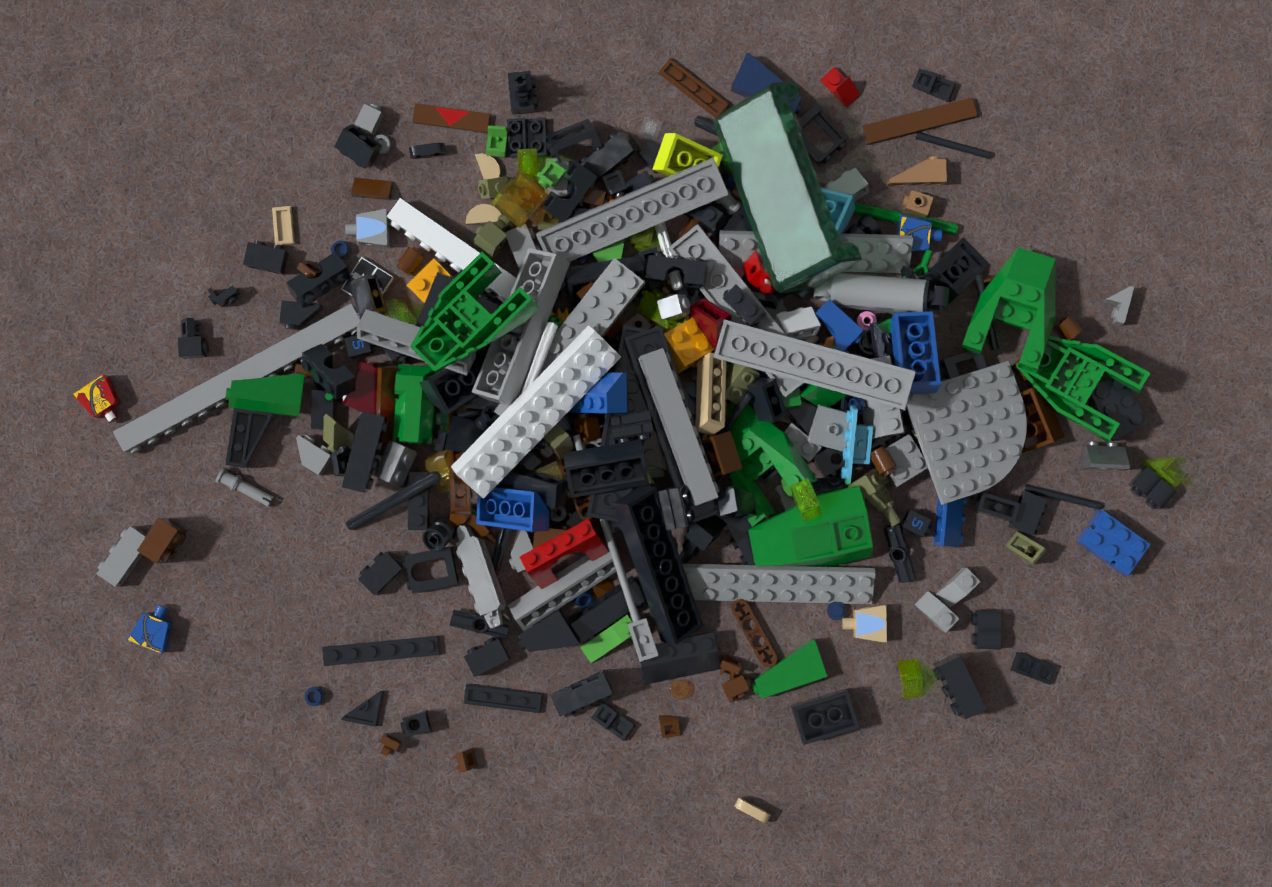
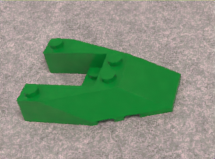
[962,247,1055,373]
[410,252,539,372]
[1016,336,1151,443]
[715,401,817,527]

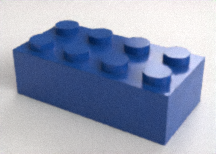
[890,311,941,394]

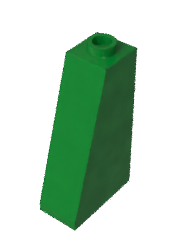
[225,374,305,416]
[752,639,827,699]

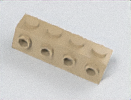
[695,352,726,436]

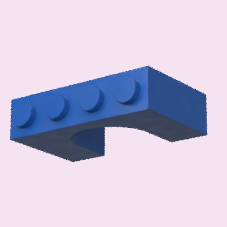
[803,299,863,386]

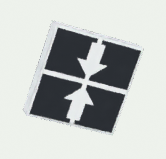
[341,257,394,297]

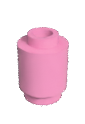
[855,311,877,332]

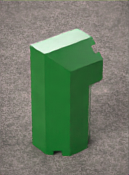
[393,364,436,445]

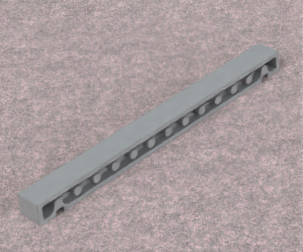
[113,304,361,454]

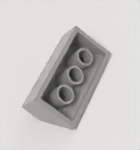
[862,355,905,439]

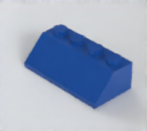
[567,373,627,413]
[476,487,550,532]
[933,497,967,548]

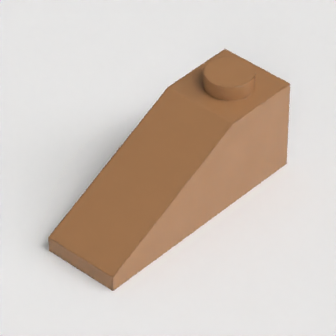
[887,156,947,186]

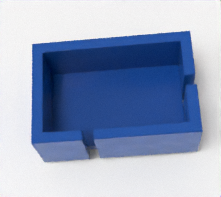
[1075,510,1151,576]

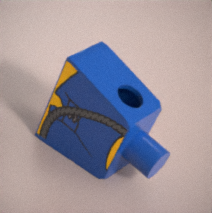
[898,213,942,251]
[127,605,173,654]

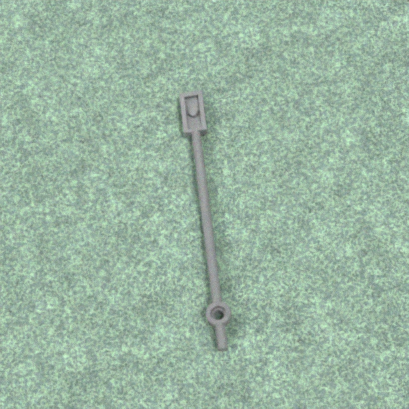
[572,434,659,662]

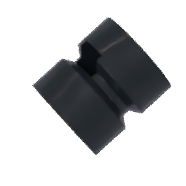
[845,214,882,235]
[855,330,874,357]
[422,518,457,552]

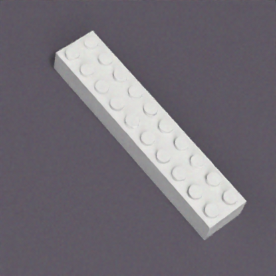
[451,325,621,499]

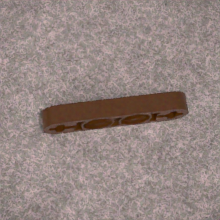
[731,599,777,667]

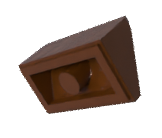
[351,178,392,200]

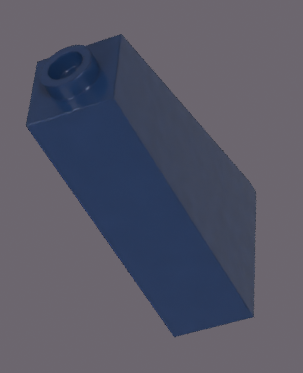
[730,52,803,115]

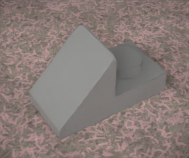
[1103,286,1134,326]

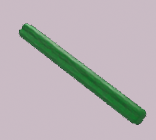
[853,202,958,235]

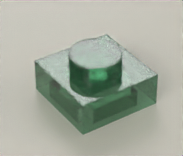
[436,410,449,432]

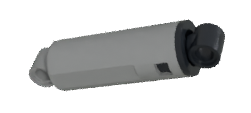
[813,273,950,313]

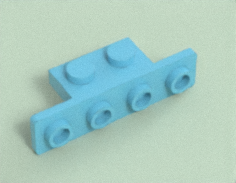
[841,405,873,485]

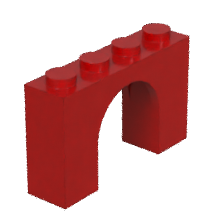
[520,519,609,590]

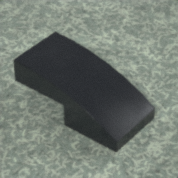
[912,68,955,102]
[1010,652,1056,685]
[591,702,636,741]

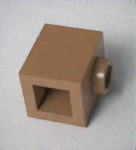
[902,190,933,217]

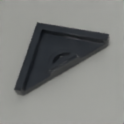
[869,322,894,358]
[341,691,384,727]

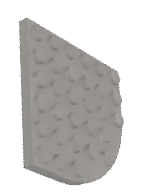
[906,361,1027,505]

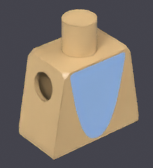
[842,605,887,642]

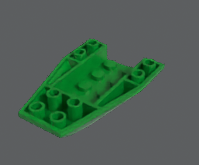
[748,485,873,566]

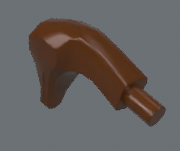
[449,508,498,544]

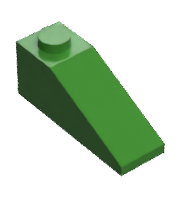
[580,615,633,663]

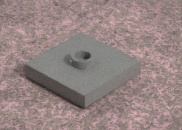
[807,404,849,452]

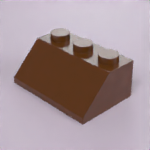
[1020,387,1065,453]

